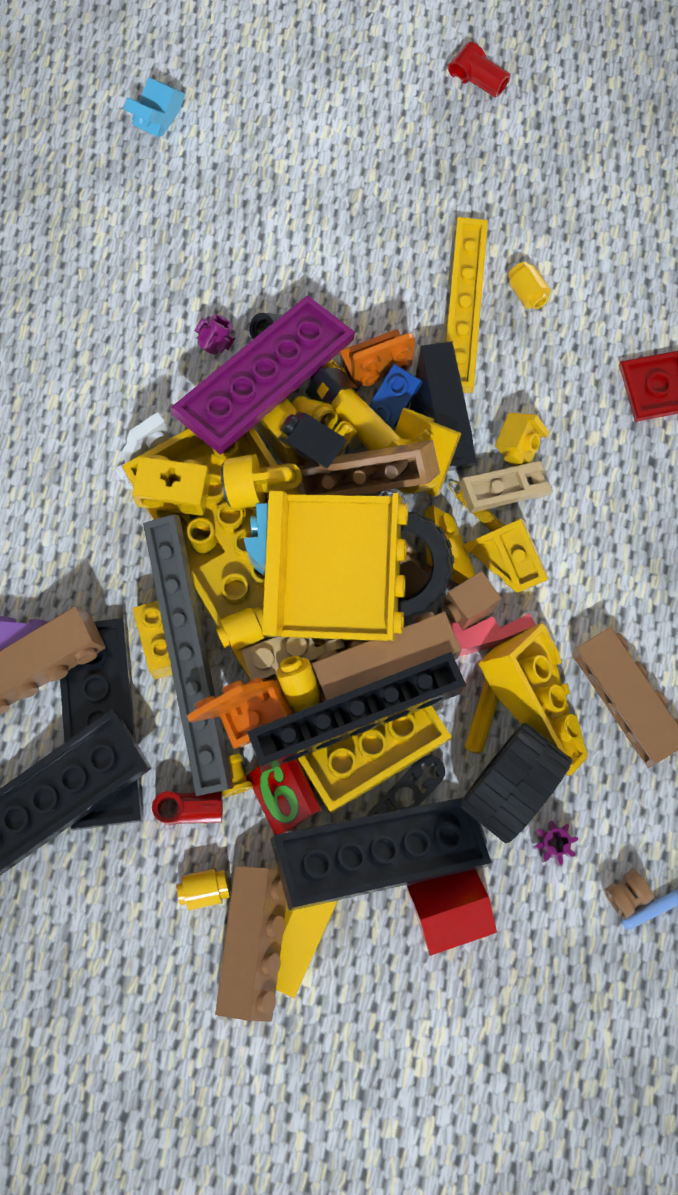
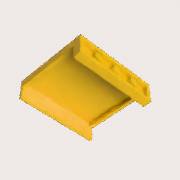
[262,491,408,641]

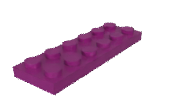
[171,295,355,455]

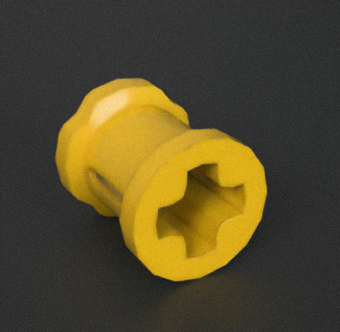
[222,754,253,798]

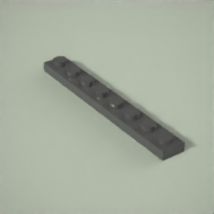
[143,514,234,796]

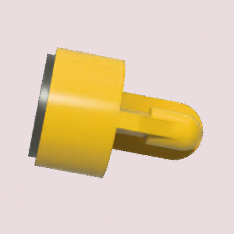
[221,454,303,510]

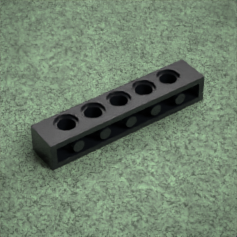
[247,652,466,773]

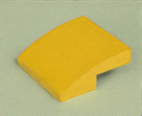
[395,408,461,496]

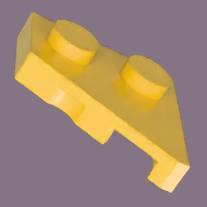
[463,519,549,593]

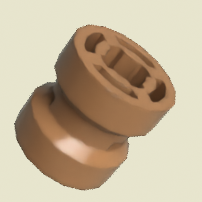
[603,869,654,919]

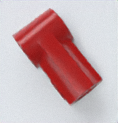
[448,42,511,98]
[152,791,223,826]

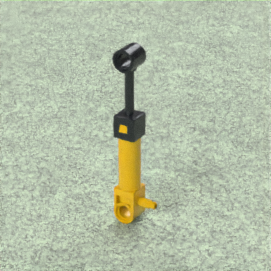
[249,313,439,494]

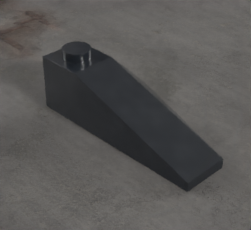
[409,341,476,471]

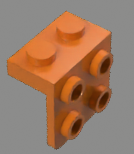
[340,329,415,387]
[187,677,293,749]

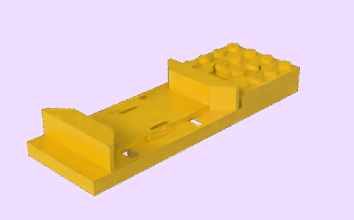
[122,427,452,814]

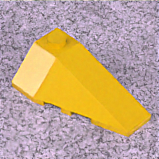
[478,622,588,776]
[276,866,338,999]

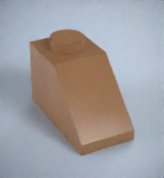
[443,571,502,630]

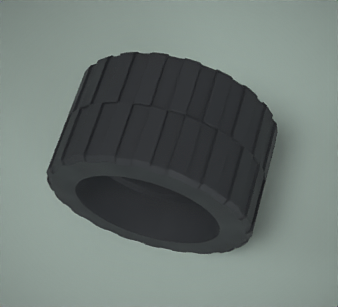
[398,512,454,617]
[460,723,572,843]

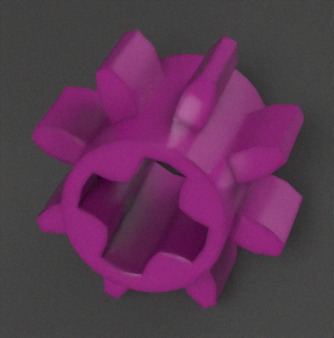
[194,314,236,354]
[532,821,578,866]

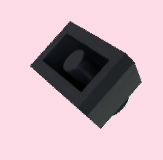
[278,412,348,469]

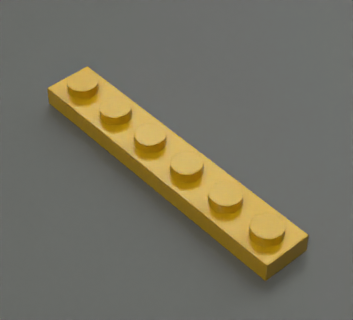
[446,217,488,393]

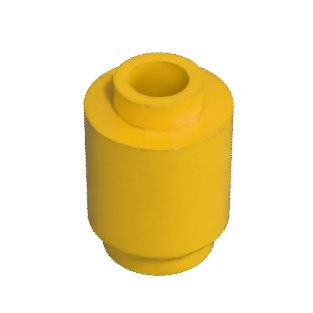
[508,261,551,309]
[216,606,264,652]
[276,656,321,712]
[176,868,231,911]

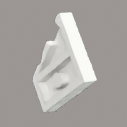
[115,412,171,481]

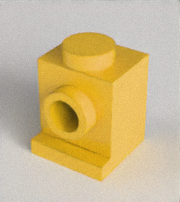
[495,412,549,466]

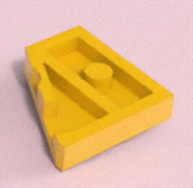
[424,505,476,585]

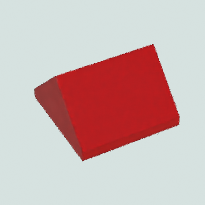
[406,869,497,956]

